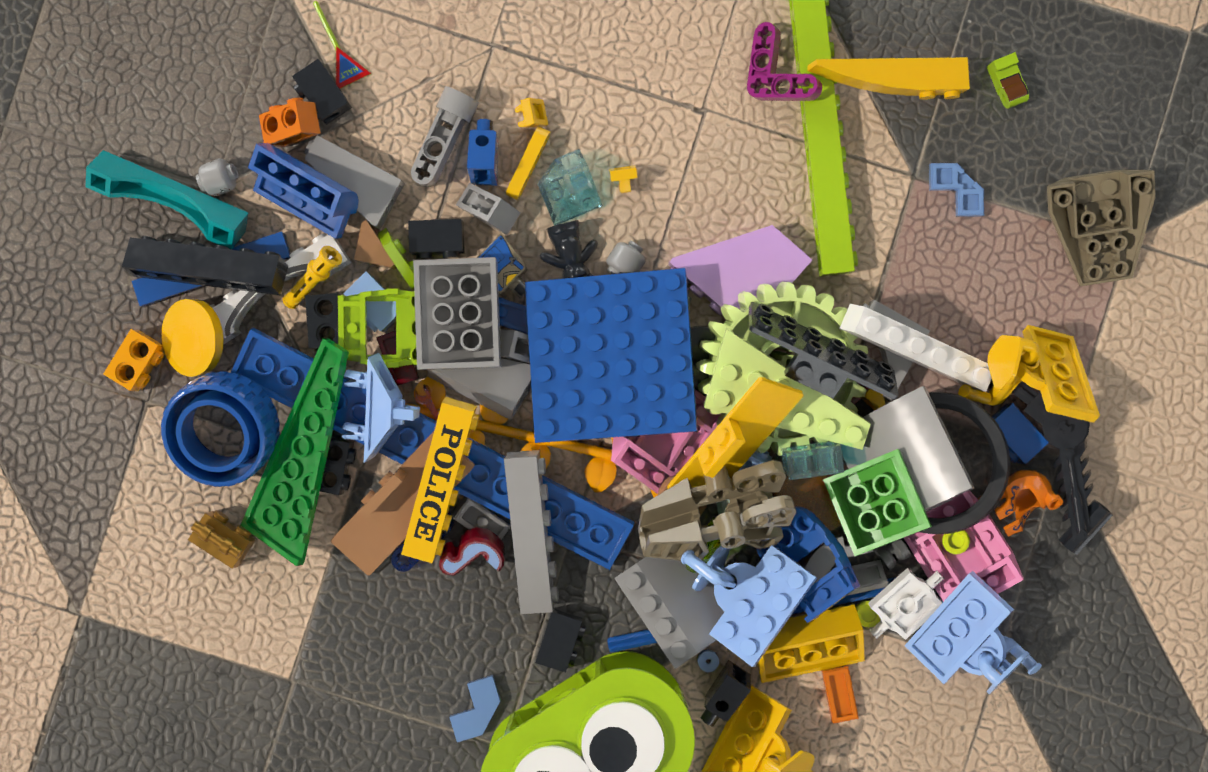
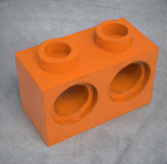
[259,98,321,147]

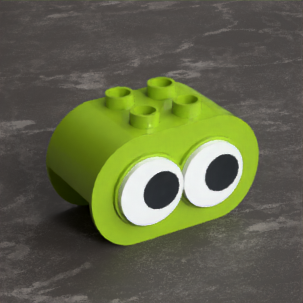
[481,651,695,772]

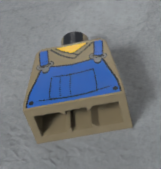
[477,233,528,298]

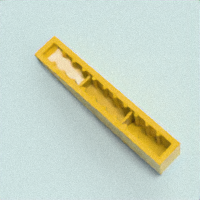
[807,57,970,100]

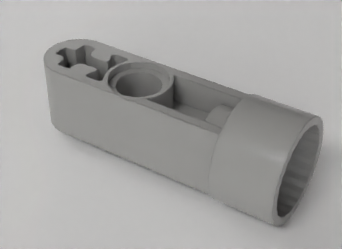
[411,86,479,187]

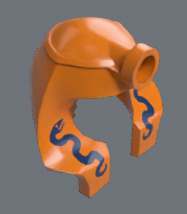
[978,470,1063,537]

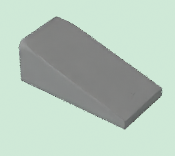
[451,496,511,540]

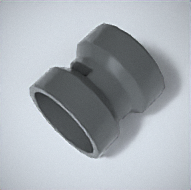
[874,539,911,571]

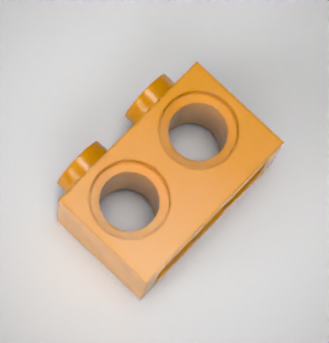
[103,329,164,391]

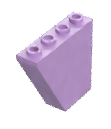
[668,225,812,316]

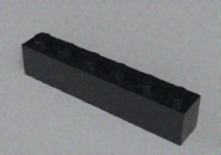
[122,236,288,296]

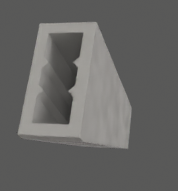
[304,135,405,230]
[428,358,531,421]

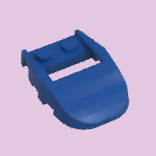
[756,506,860,623]

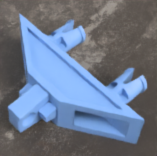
[342,353,420,463]

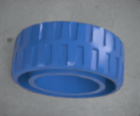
[161,371,280,487]

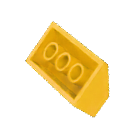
[757,604,865,683]

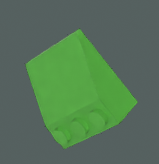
[823,449,932,556]

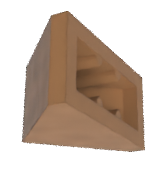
[354,220,397,270]

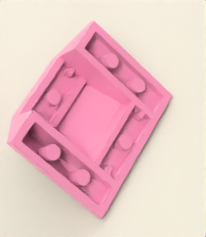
[611,389,721,494]
[904,490,1024,602]

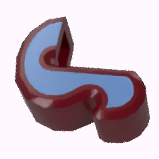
[439,527,505,576]

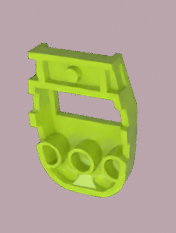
[338,288,417,368]

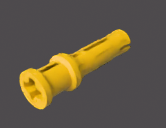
[282,246,342,309]

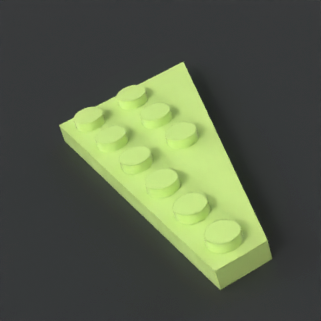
[704,328,871,450]

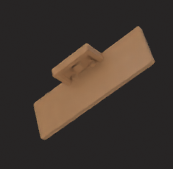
[331,431,475,576]

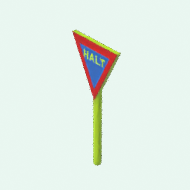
[313,1,371,89]

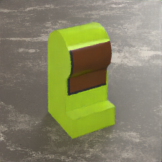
[987,52,1029,109]

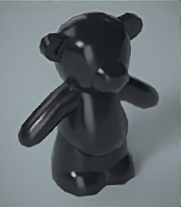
[540,220,598,279]

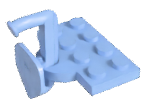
[681,545,817,667]
[905,571,1042,695]

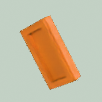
[821,665,859,724]

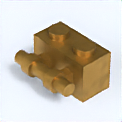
[188,510,256,569]

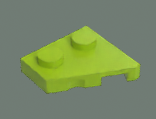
[378,228,414,289]

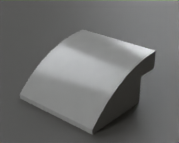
[837,386,975,512]

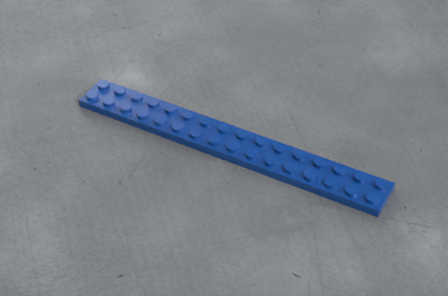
[231,328,634,570]

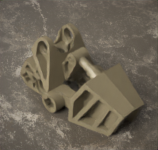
[638,460,796,561]

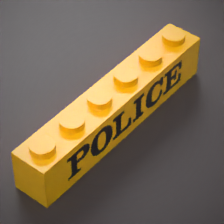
[401,397,480,563]

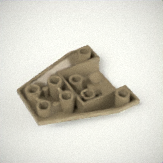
[1047,170,1155,286]

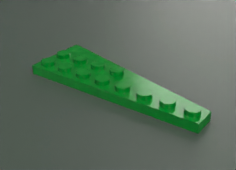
[240,339,349,566]

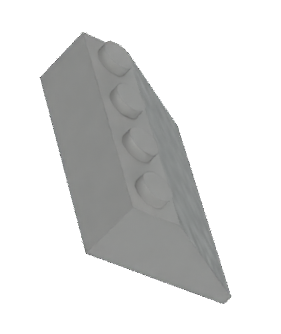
[413,257,501,370]
[614,557,724,669]

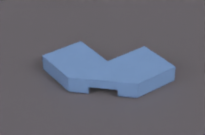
[929,163,984,217]
[449,675,501,743]

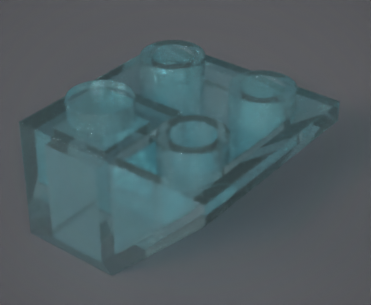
[537,149,603,226]

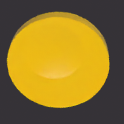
[161,299,224,377]

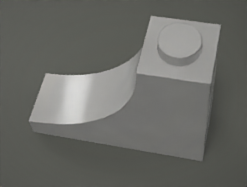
[862,300,930,401]

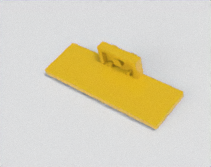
[667,377,804,489]

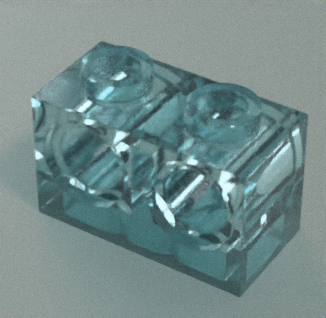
[781,441,844,480]

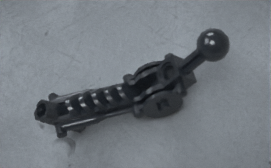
[989,379,1113,555]

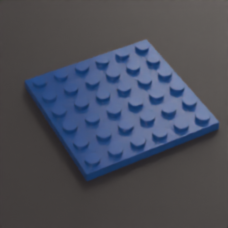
[525,268,698,443]

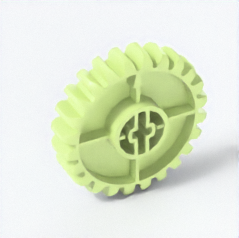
[696,282,868,456]

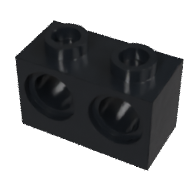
[305,293,340,350]
[320,438,357,495]

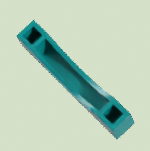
[85,150,249,250]

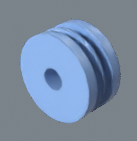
[697,649,719,672]

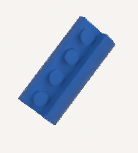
[248,143,359,239]

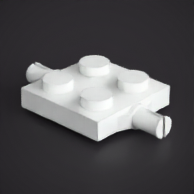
[868,568,945,640]

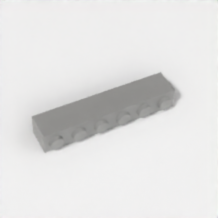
[504,450,559,614]

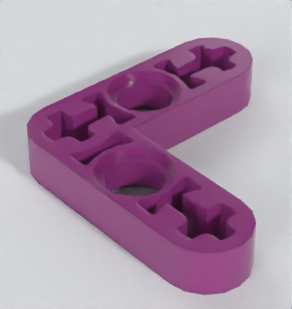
[747,22,822,101]

